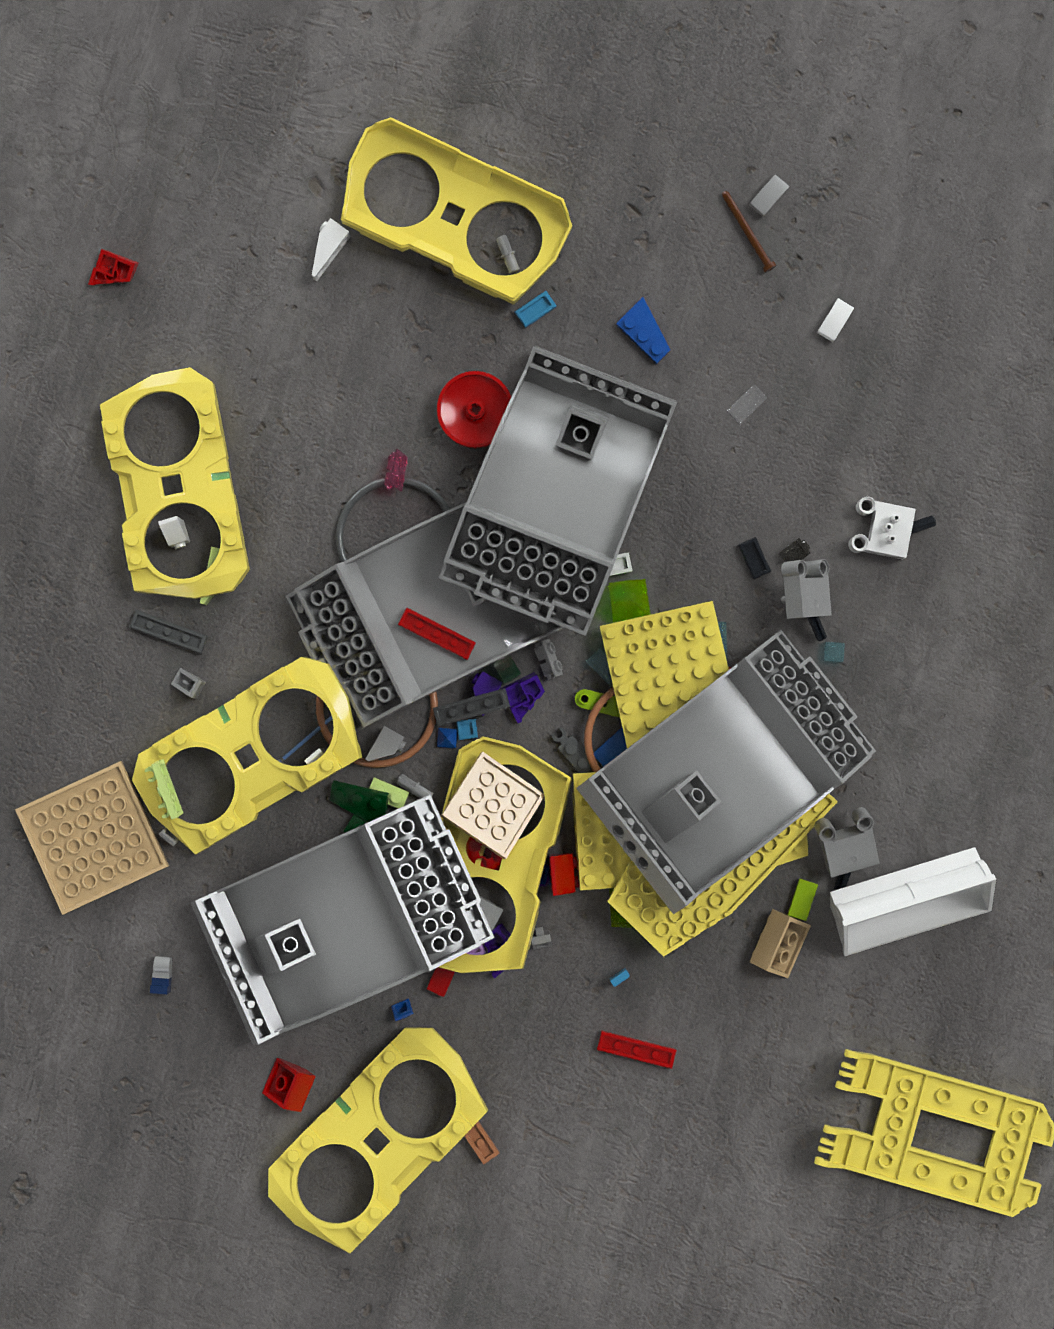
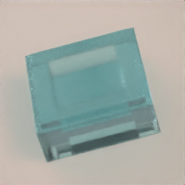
[823,642,845,662]

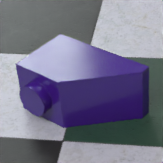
[472,671,503,716]

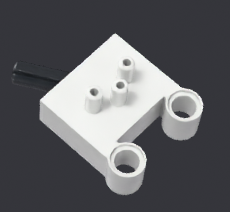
[848,497,936,560]

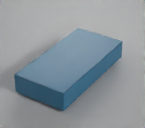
[515,291,557,328]

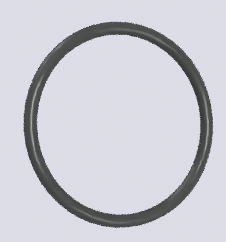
[336,477,450,562]

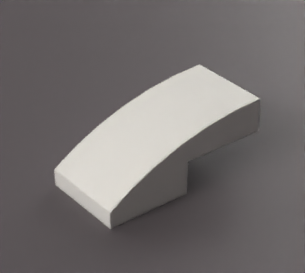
[817,298,854,342]

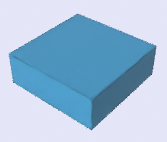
[457,719,478,740]
[609,968,630,987]

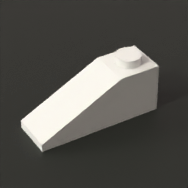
[312,218,351,281]

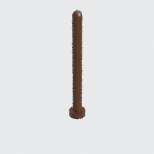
[722,191,777,273]

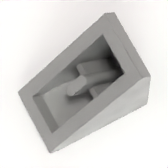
[171,668,206,699]

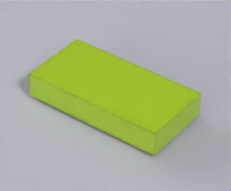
[787,878,818,921]

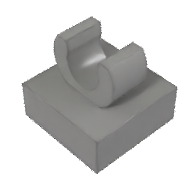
[532,927,552,950]

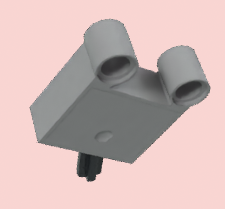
[781,559,832,641]

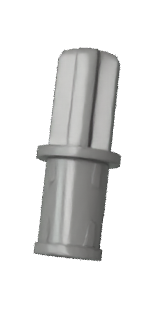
[496,235,520,274]
[396,774,434,799]

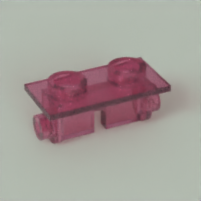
[384,449,408,492]

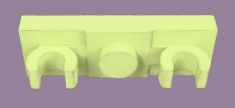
[145,759,183,819]

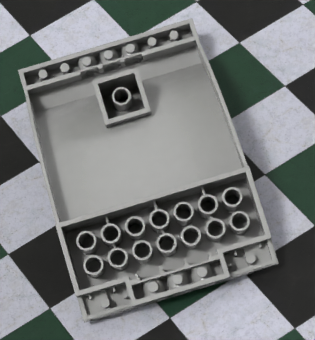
[438,346,677,636]
[286,502,565,732]
[576,630,876,914]
[190,795,495,1045]

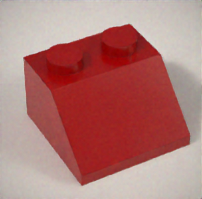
[549,853,579,896]
[262,1058,316,1112]

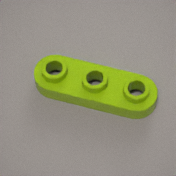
[575,689,620,718]

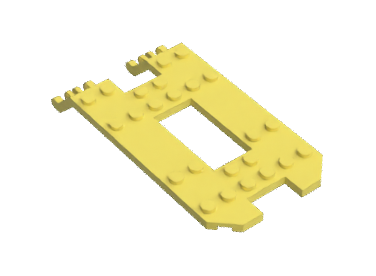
[814,1049,1054,1217]

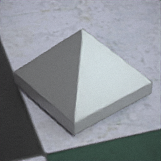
[159,827,180,846]

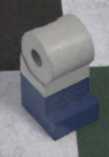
[150,956,172,995]

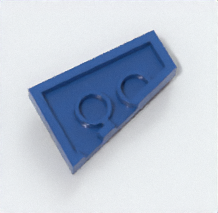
[616,297,670,365]

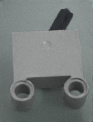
[814,807,880,890]

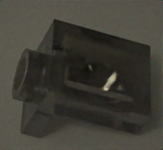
[778,538,810,562]

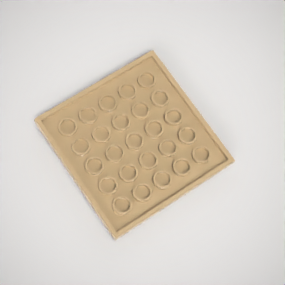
[15,761,169,915]

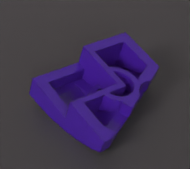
[501,672,545,724]

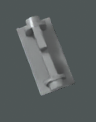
[534,639,563,680]

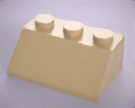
[750,909,811,978]

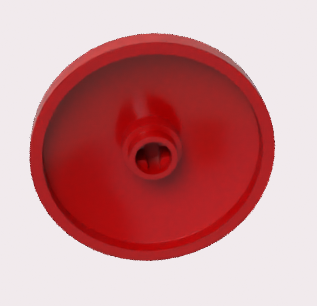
[437,371,511,448]

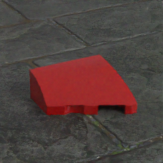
[88,249,139,285]

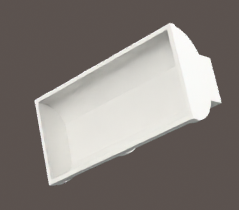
[830,847,996,956]

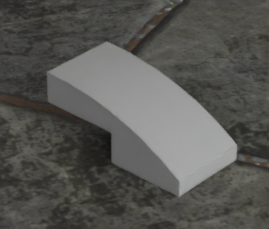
[749,175,790,217]

